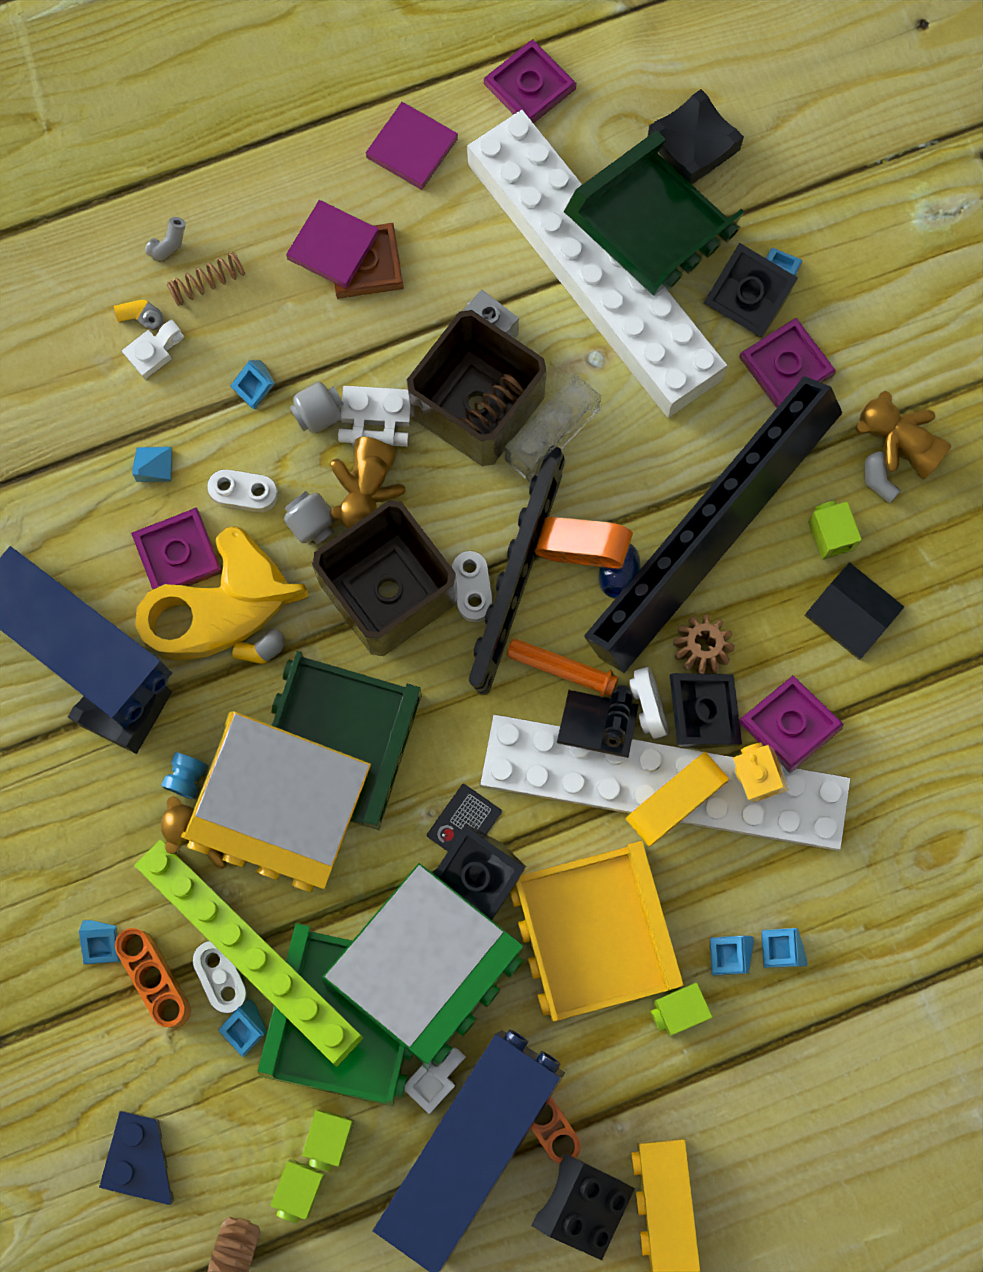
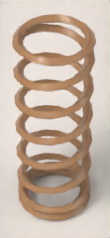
[167,251,245,306]
[458,374,524,434]

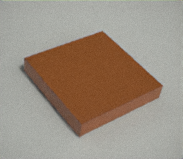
[334,223,404,299]

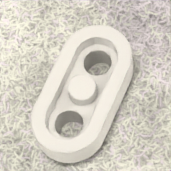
[208,470,278,513]
[452,551,492,622]
[630,666,669,739]
[193,941,248,1013]

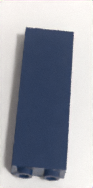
[0,546,172,729]
[372,1029,565,1272]

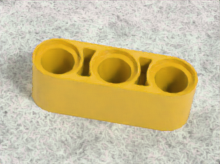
[625,751,730,847]

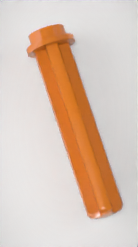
[507,639,619,698]

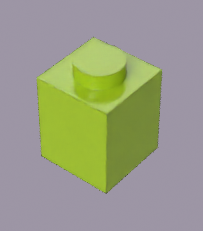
[808,501,862,560]
[650,982,713,1036]
[302,1109,355,1171]
[270,1159,326,1223]

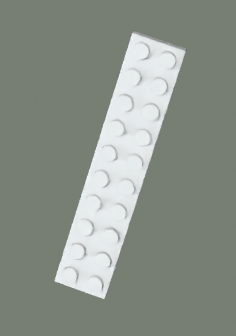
[480,715,850,851]

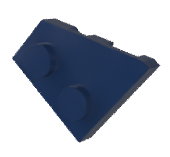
[99,1111,174,1205]

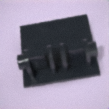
[557,685,639,758]

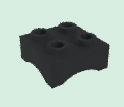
[647,89,744,184]
[68,686,173,754]
[531,1153,635,1260]

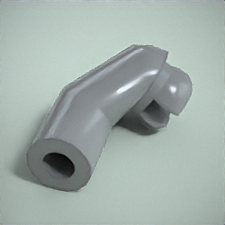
[145,217,186,261]
[864,452,901,503]

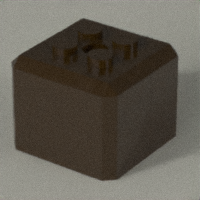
[406,310,546,466]
[312,500,457,656]

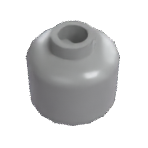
[290,382,344,434]
[284,491,335,545]

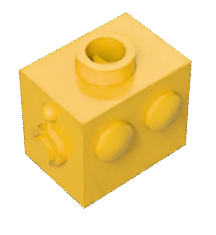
[733,742,789,802]

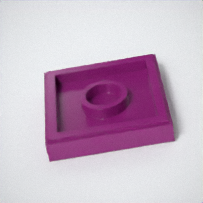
[484,39,577,124]
[366,102,458,190]
[286,200,379,289]
[739,318,836,408]
[131,507,222,590]
[740,675,844,773]

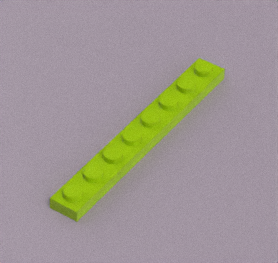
[134,839,363,1067]

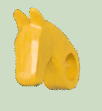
[135,526,309,660]

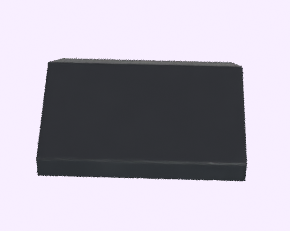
[704,243,798,338]
[804,562,905,660]
[669,673,742,749]
[434,824,527,920]

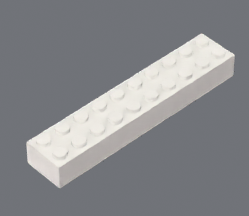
[467,110,727,418]

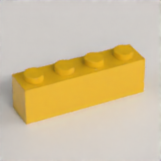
[631,1138,700,1272]

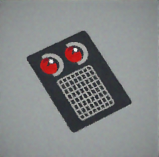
[427,784,502,851]

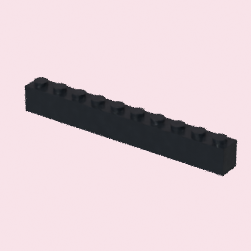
[584,376,843,673]

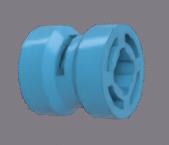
[161,752,208,799]

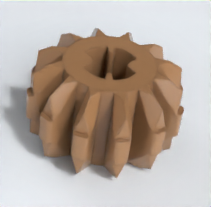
[673,614,735,674]
[207,1217,261,1272]

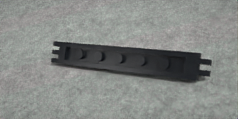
[469,446,565,695]

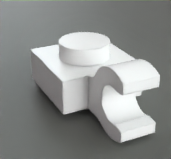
[122,320,184,380]
[405,1047,466,1114]

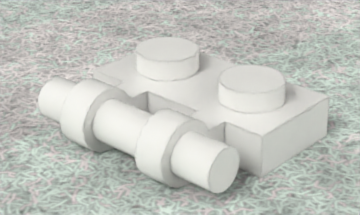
[338,386,411,447]

